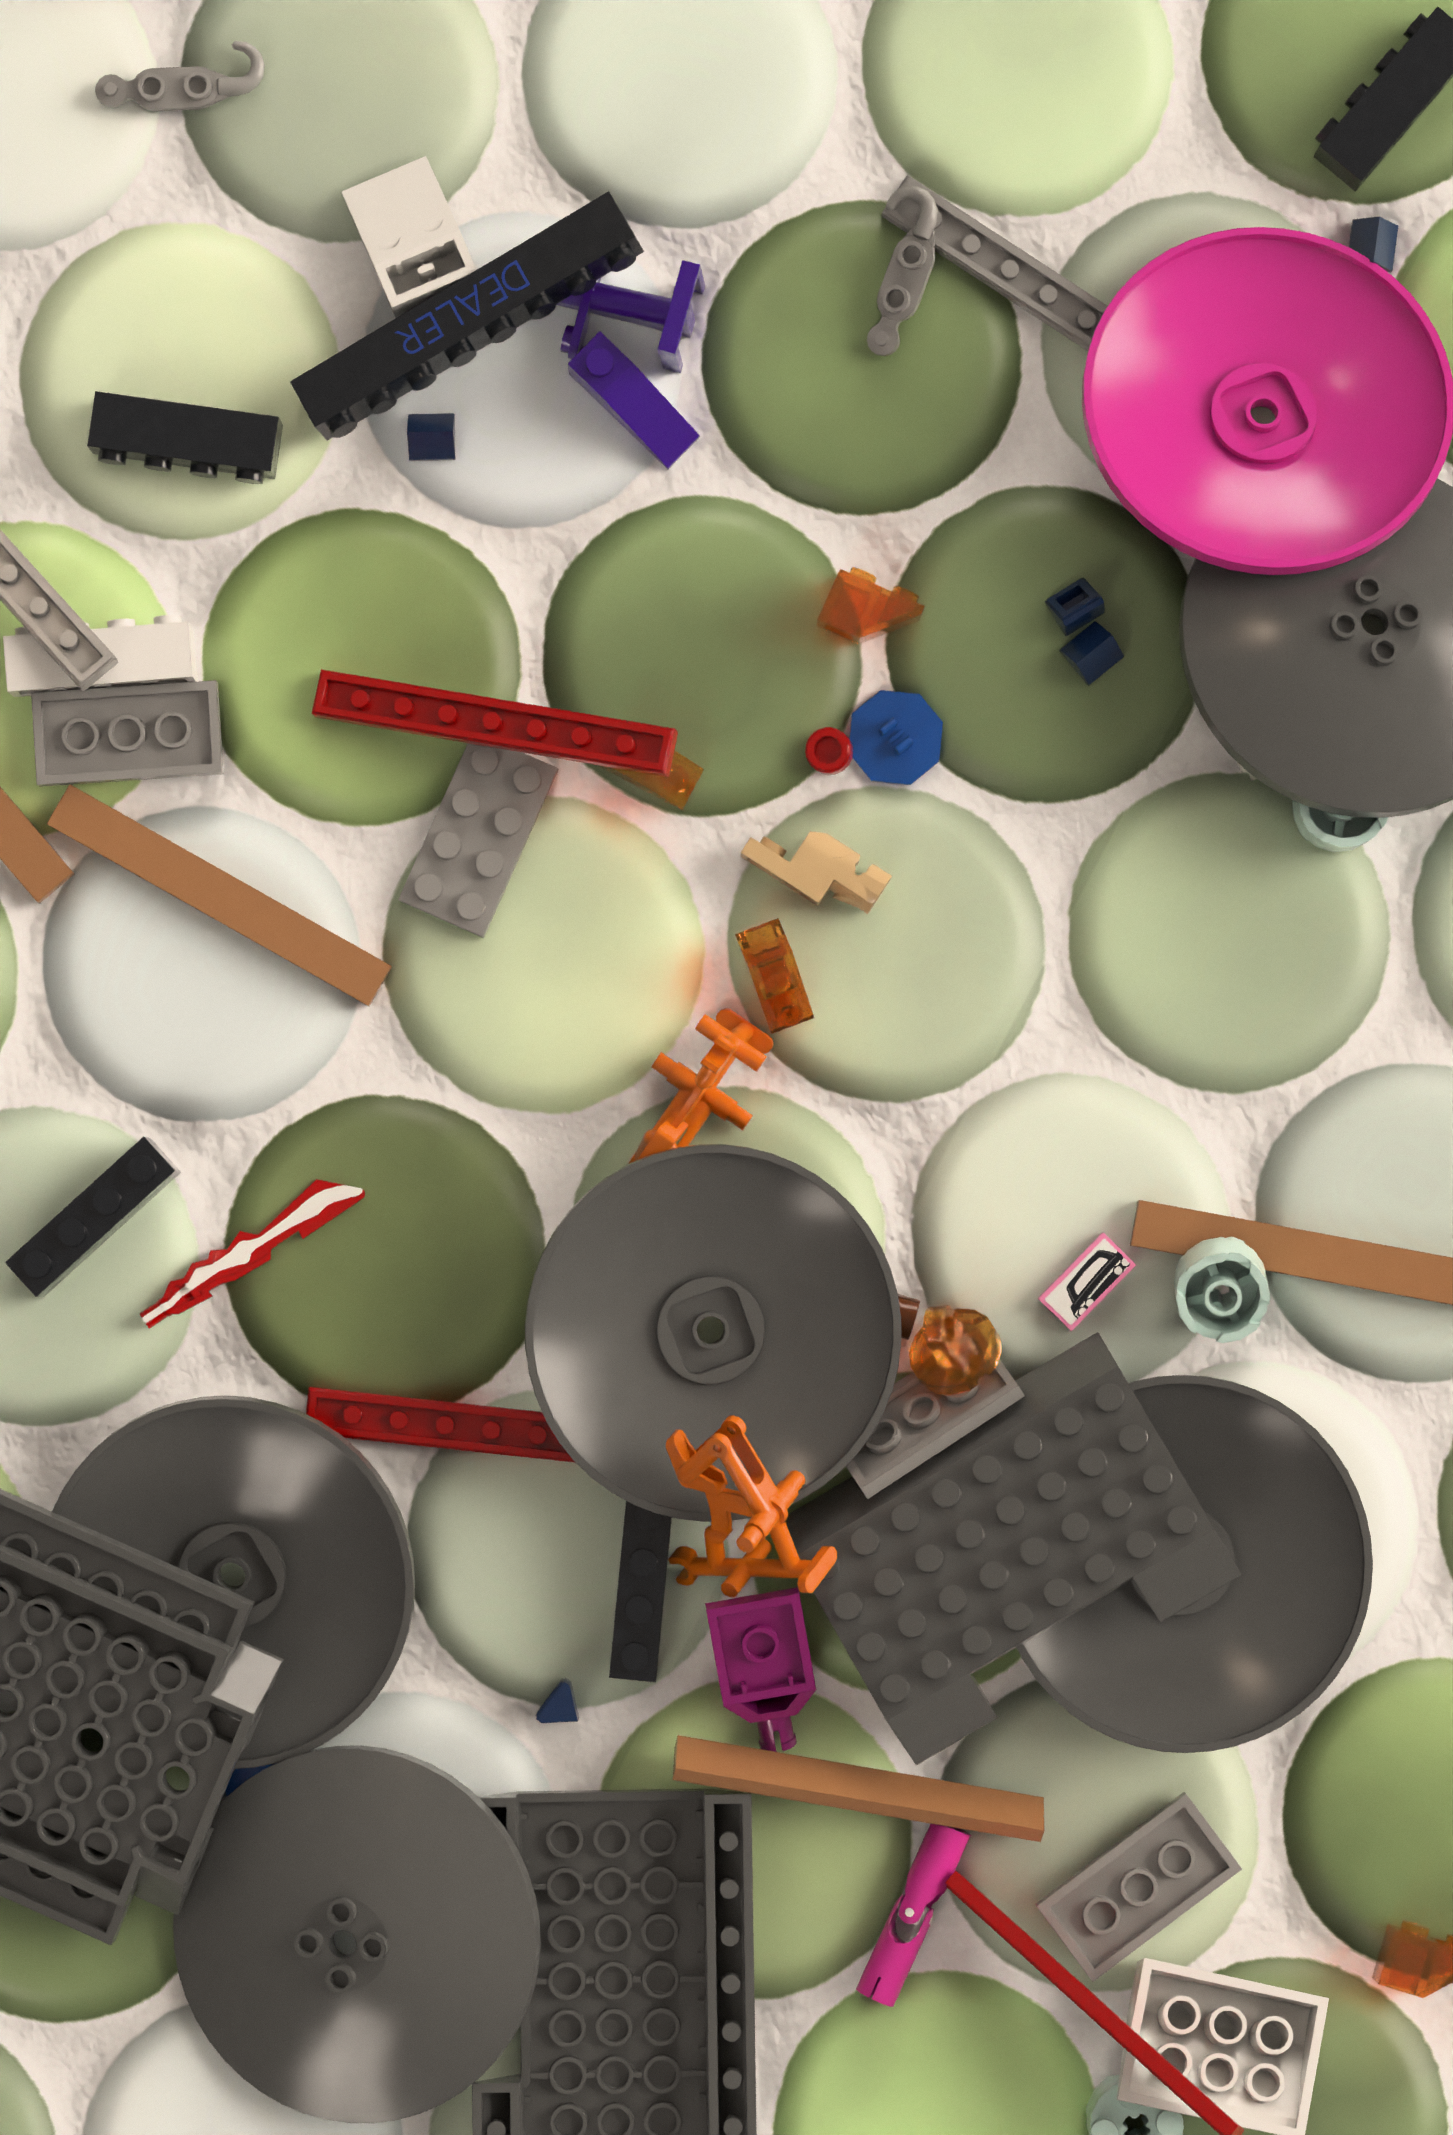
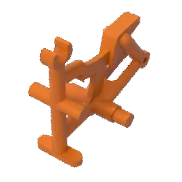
[628,1008,773,1164]
[666,1415,837,1598]

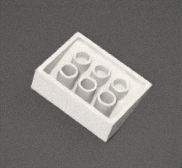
[1117,1958,1329,2135]

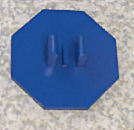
[850,690,943,785]

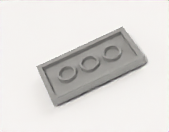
[31,680,224,787]
[398,743,558,938]
[846,1329,1025,1499]
[1035,1792,1242,1982]

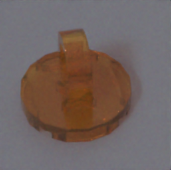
[909,1305,1002,1395]

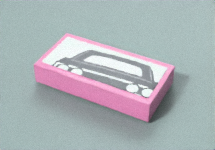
[1037,1232,1136,1331]

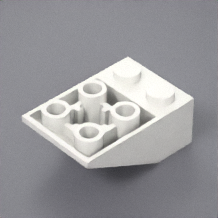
[342,156,477,319]

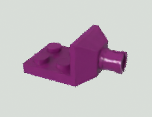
[705,1587,816,1752]

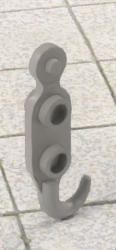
[95,41,265,111]
[867,186,938,356]

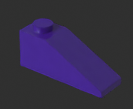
[568,331,700,469]

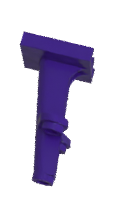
[556,260,705,373]

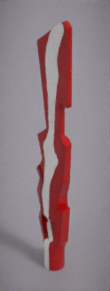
[139,1179,365,1329]

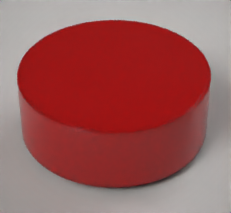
[805,727,853,775]

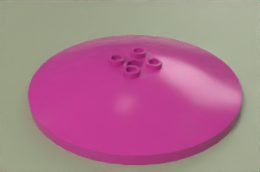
[1082,227,1453,575]

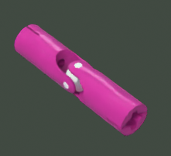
[856,1824,971,2007]

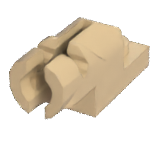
[740,831,892,914]

